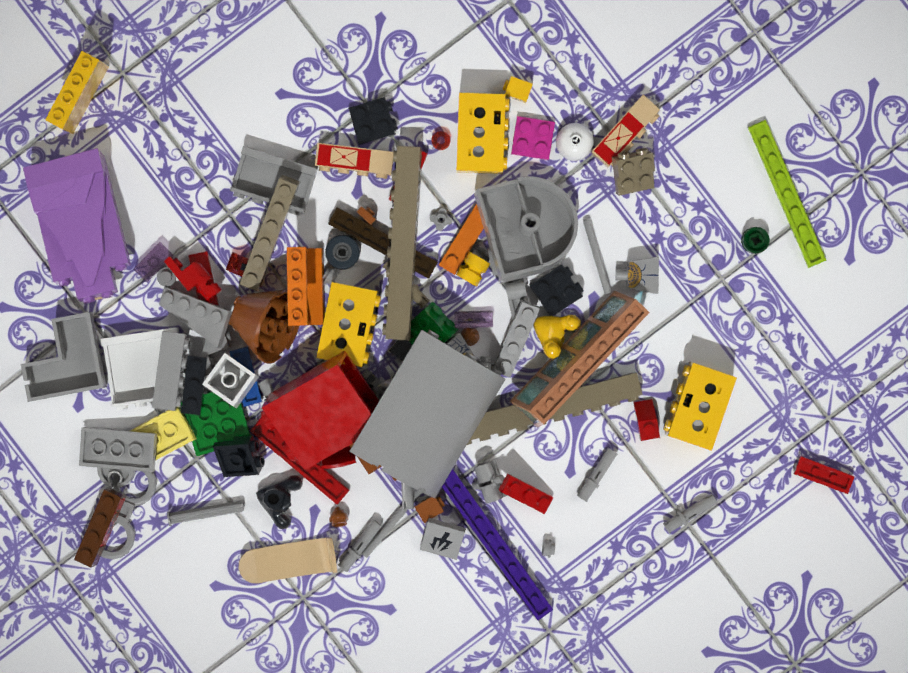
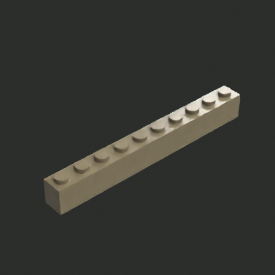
[382,146,422,341]
[467,372,643,445]

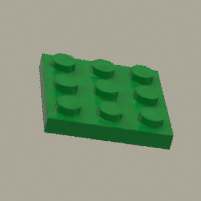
[181,392,251,457]

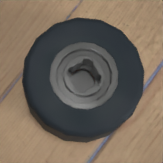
[325,235,360,270]

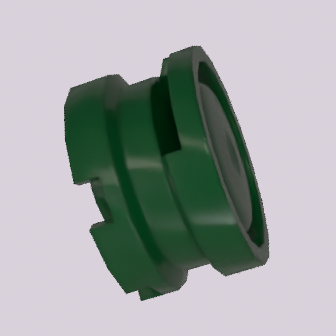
[741,227,770,254]

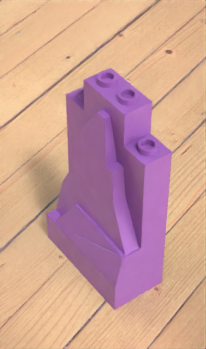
[23,148,131,304]

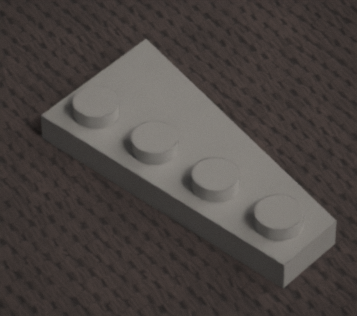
[159,286,232,348]

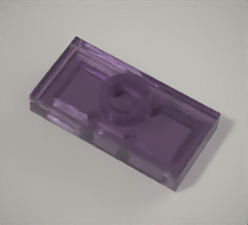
[133,242,174,283]
[454,311,493,329]

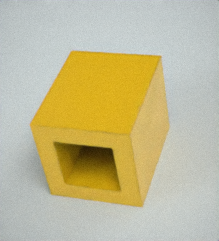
[502,76,533,103]

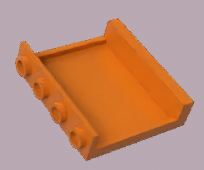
[287,247,325,326]

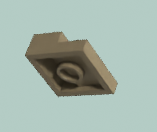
[612,148,655,196]

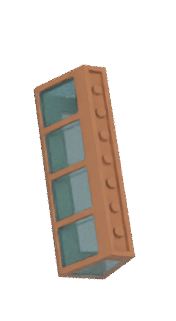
[510,291,650,428]

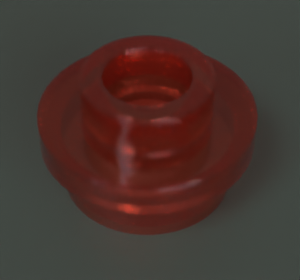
[431,131,451,150]

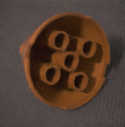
[229,289,300,364]

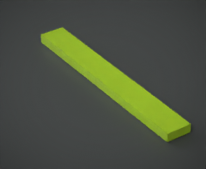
[748,120,827,268]

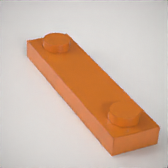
[439,204,484,275]

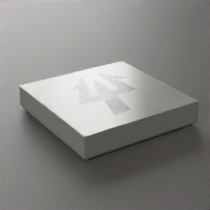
[420,518,466,560]

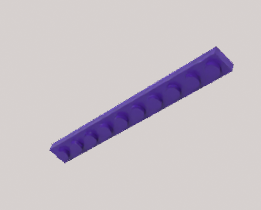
[442,469,553,620]

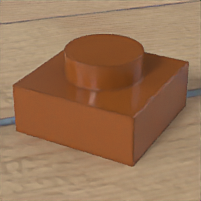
[357,206,376,225]

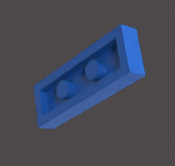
[229,346,263,407]

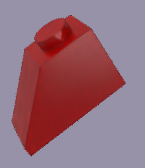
[633,399,660,441]

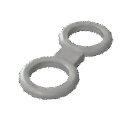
[101,471,157,560]

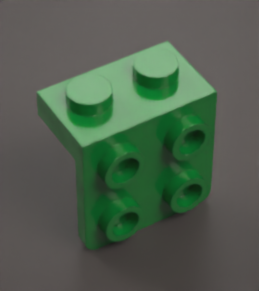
[409,302,458,345]

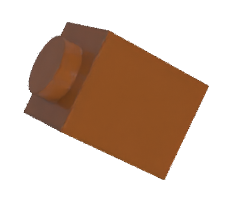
[414,496,445,523]

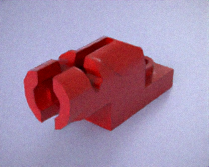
[164,256,222,301]

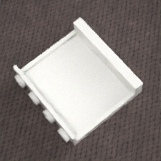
[100,327,186,410]

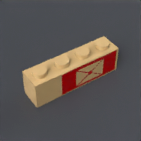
[591,95,660,168]
[315,143,394,179]

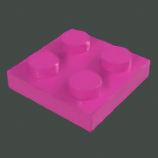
[511,116,555,160]

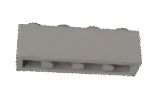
[152,331,190,411]

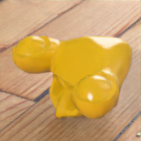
[533,315,581,359]

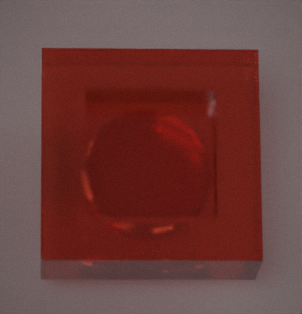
[226,252,249,276]

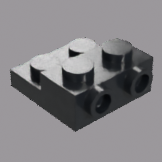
[348,97,398,145]
[530,265,584,316]
[213,435,265,477]

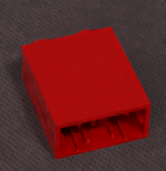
[261,351,379,470]

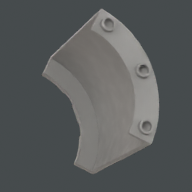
[350,330,506,498]

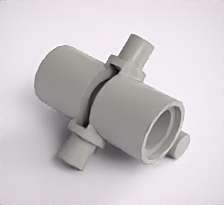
[472,459,507,504]

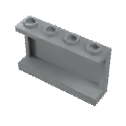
[230,146,318,216]

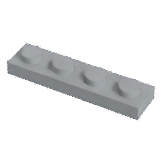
[493,300,540,378]

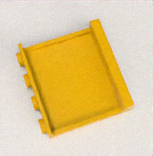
[45,51,109,134]

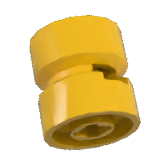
[456,251,490,287]

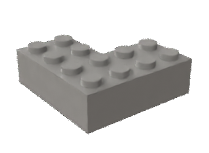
[21,312,107,402]

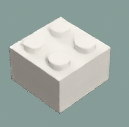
[202,353,259,408]

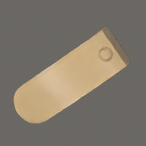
[238,537,337,583]

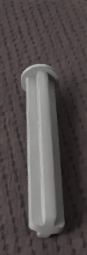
[167,501,244,526]

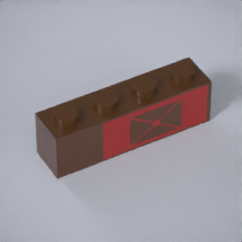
[74,488,127,568]

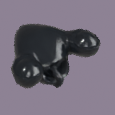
[256,475,303,529]

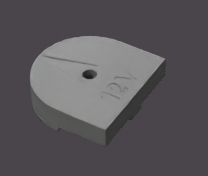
[474,176,578,283]

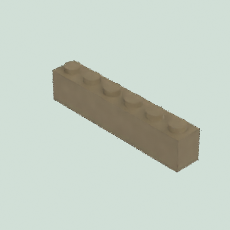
[240,175,300,291]

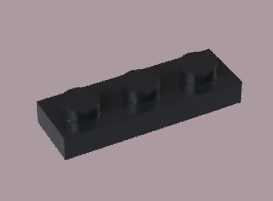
[181,355,208,415]

